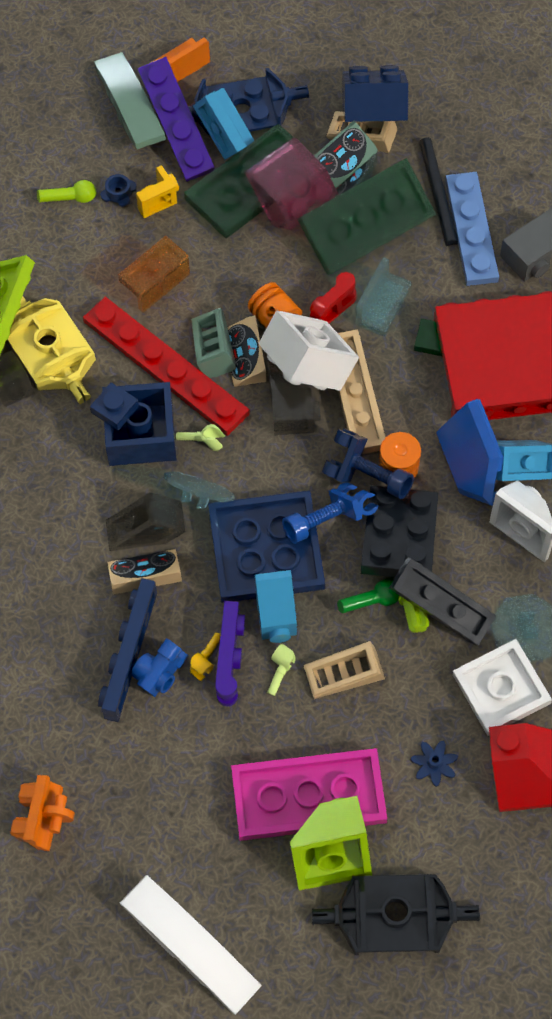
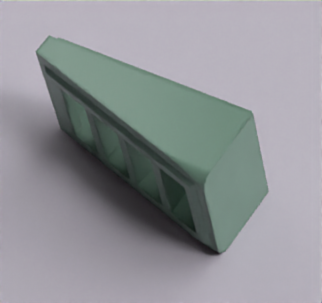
[191,308,236,378]

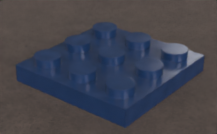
[208,490,325,603]

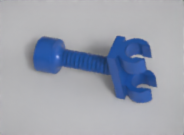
[282,483,378,544]

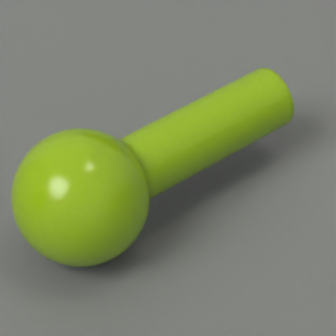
[37,180,97,203]

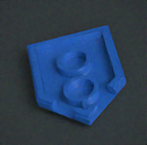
[436,399,504,506]

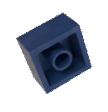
[342,65,408,122]
[102,382,177,466]

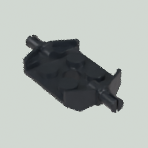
[312,874,480,955]

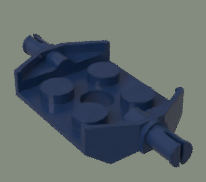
[188,68,309,135]

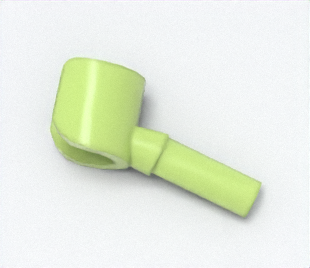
[176,424,225,451]
[267,644,296,696]

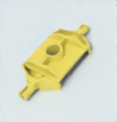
[7,296,96,404]

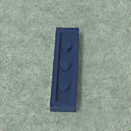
[98,578,157,722]

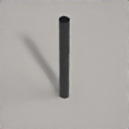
[419,137,458,246]

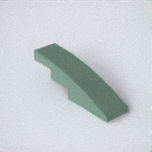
[94,52,166,149]

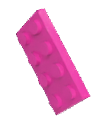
[231,748,387,841]

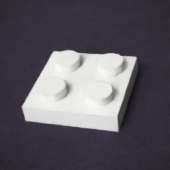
[453,639,552,736]

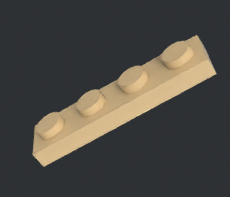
[338,329,385,454]

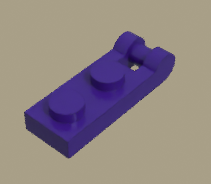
[215,601,245,707]

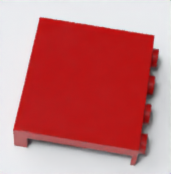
[433,291,552,420]

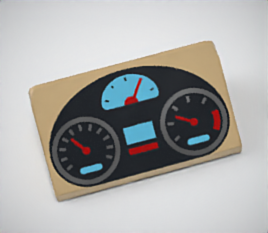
[227,316,266,387]
[107,549,182,595]

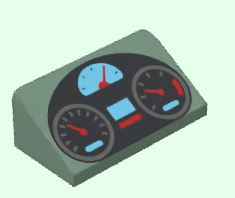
[307,121,378,191]

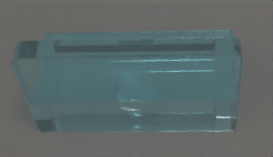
[355,257,412,337]

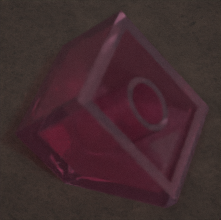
[245,138,339,230]

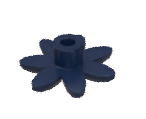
[410,741,458,787]

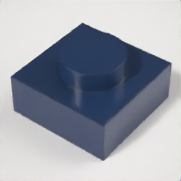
[90,383,139,430]

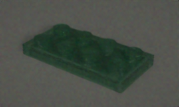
[184,124,314,239]
[297,158,436,276]

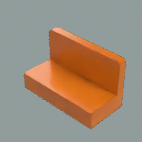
[153,38,210,82]

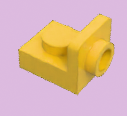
[136,165,179,218]

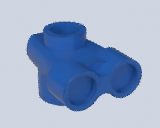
[132,638,189,697]

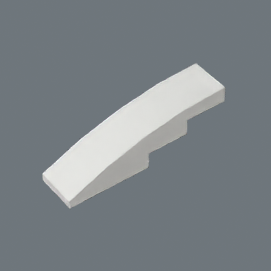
[120,875,262,1015]

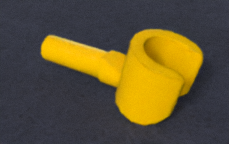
[190,633,221,681]

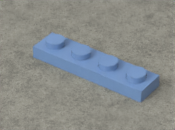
[445,172,499,286]

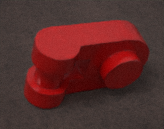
[310,272,357,324]

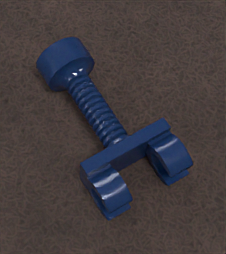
[322,428,414,499]

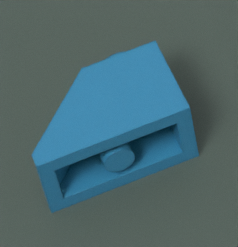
[255,570,297,643]

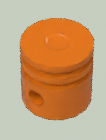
[247,282,302,328]
[379,432,421,479]

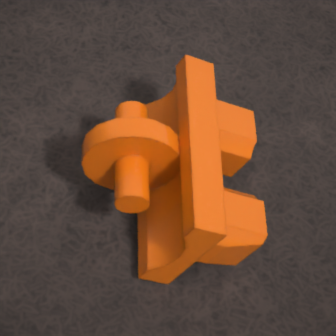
[10,775,75,851]

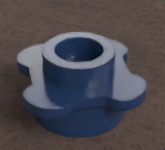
[100,174,137,207]

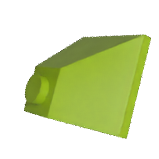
[290,796,372,890]

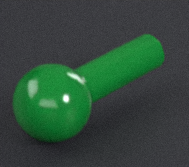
[337,579,399,614]

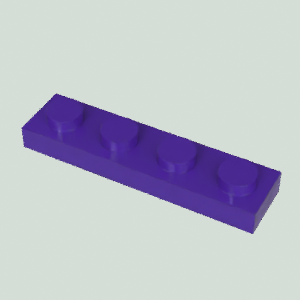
[137,57,215,182]

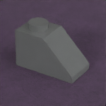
[500,208,552,282]

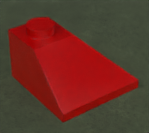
[489,723,552,812]

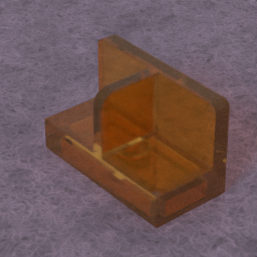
[118,236,190,313]

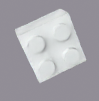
[258,310,359,391]

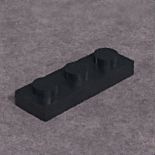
[389,558,496,646]

